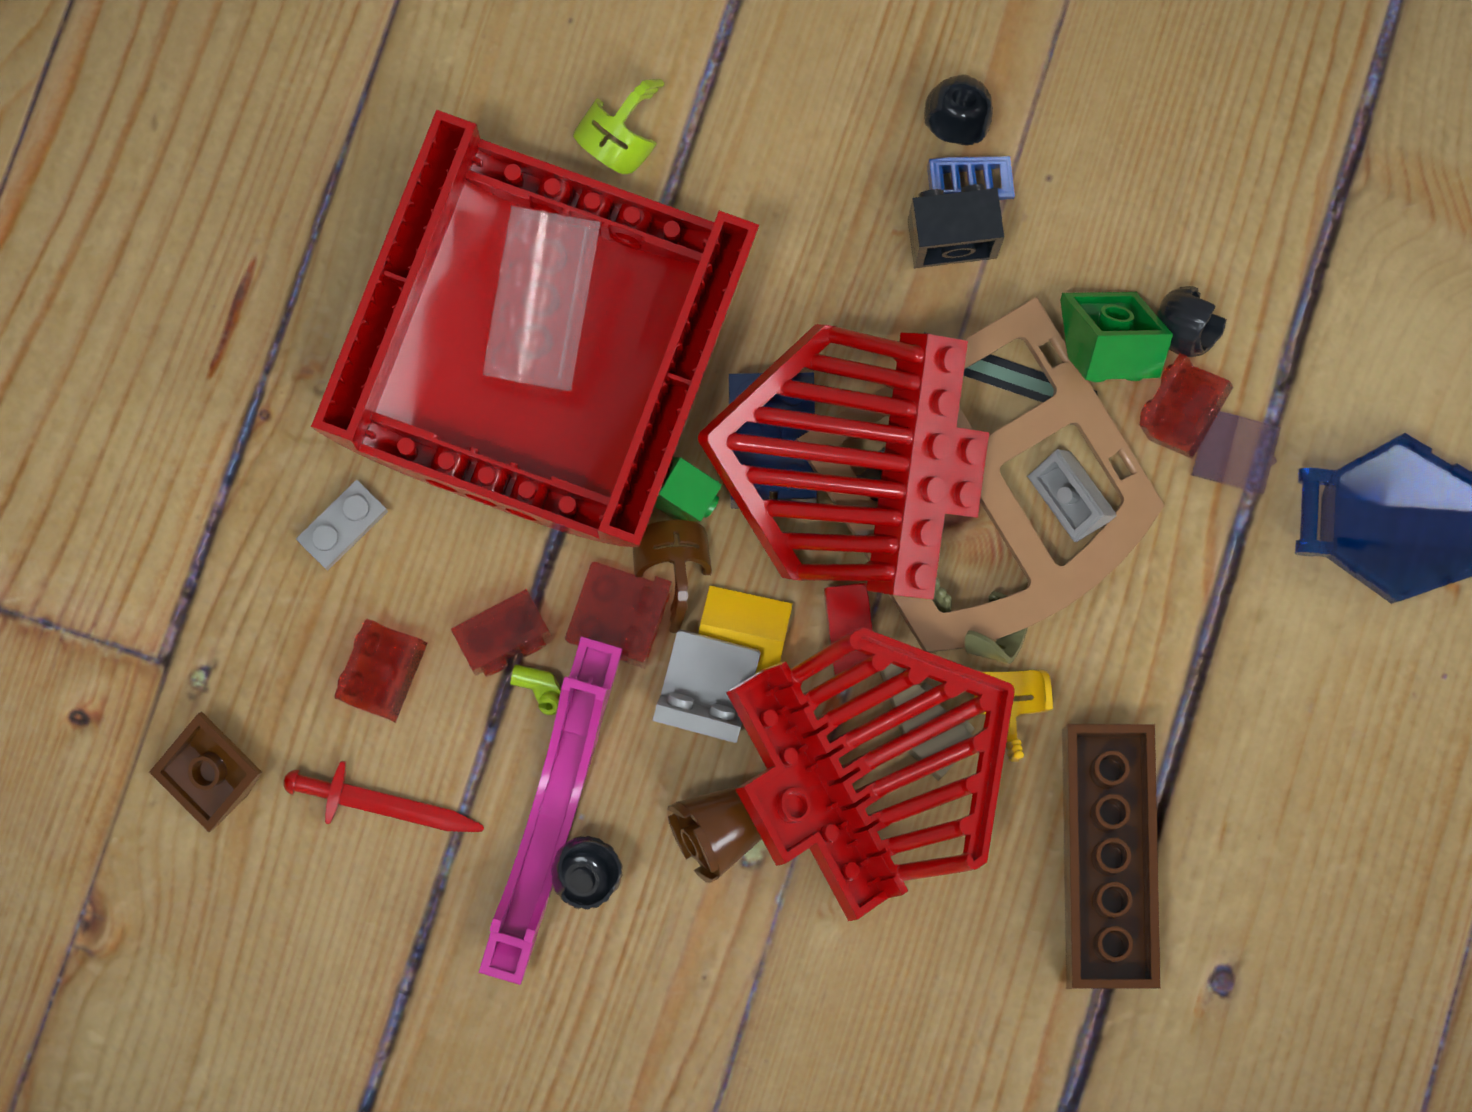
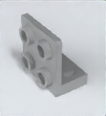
[652,629,760,743]

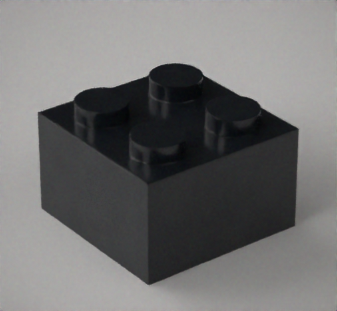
[907,184,1004,269]

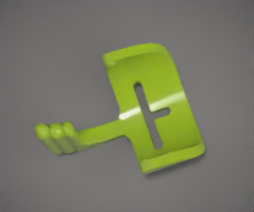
[573,79,664,174]

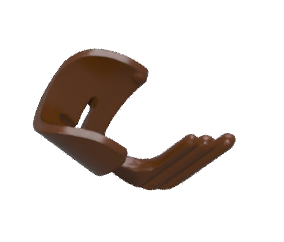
[633,520,712,633]

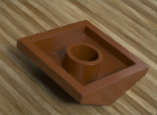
[149,712,262,832]

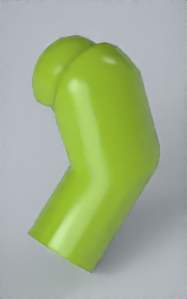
[510,664,561,716]

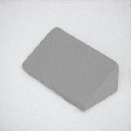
[1027,449,1117,542]

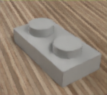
[296,480,388,571]

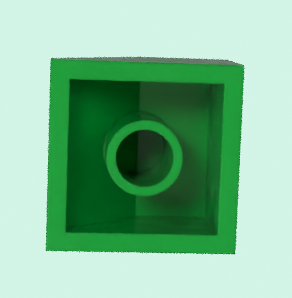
[1060,292,1173,382]

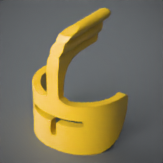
[974,670,1053,762]

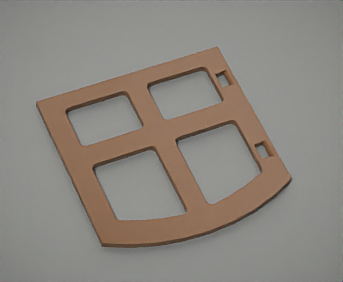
[795,297,1165,653]

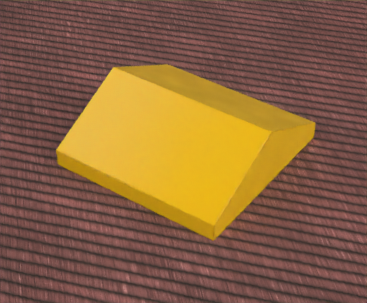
[698,586,793,674]

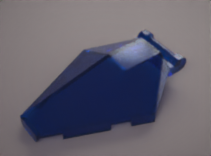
[1295,433,1472,604]

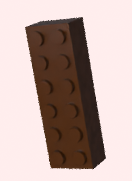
[1062,724,1161,989]

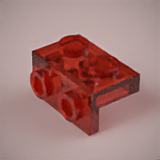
[1139,353,1233,459]
[451,589,551,677]
[334,619,428,723]

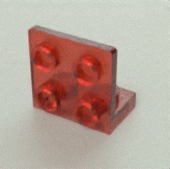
[565,562,673,669]

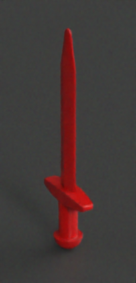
[283,761,484,832]

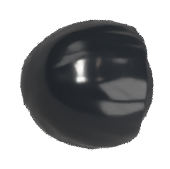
[924,75,993,146]
[1156,286,1227,358]
[551,836,623,910]

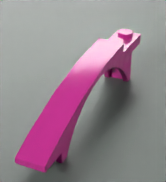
[478,637,623,985]

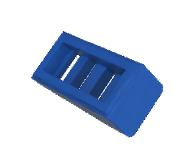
[927,156,1015,200]

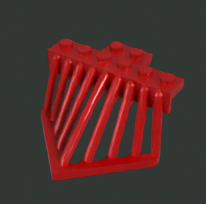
[698,324,989,599]
[726,627,1015,921]

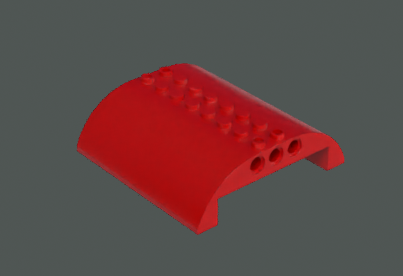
[311,110,759,547]

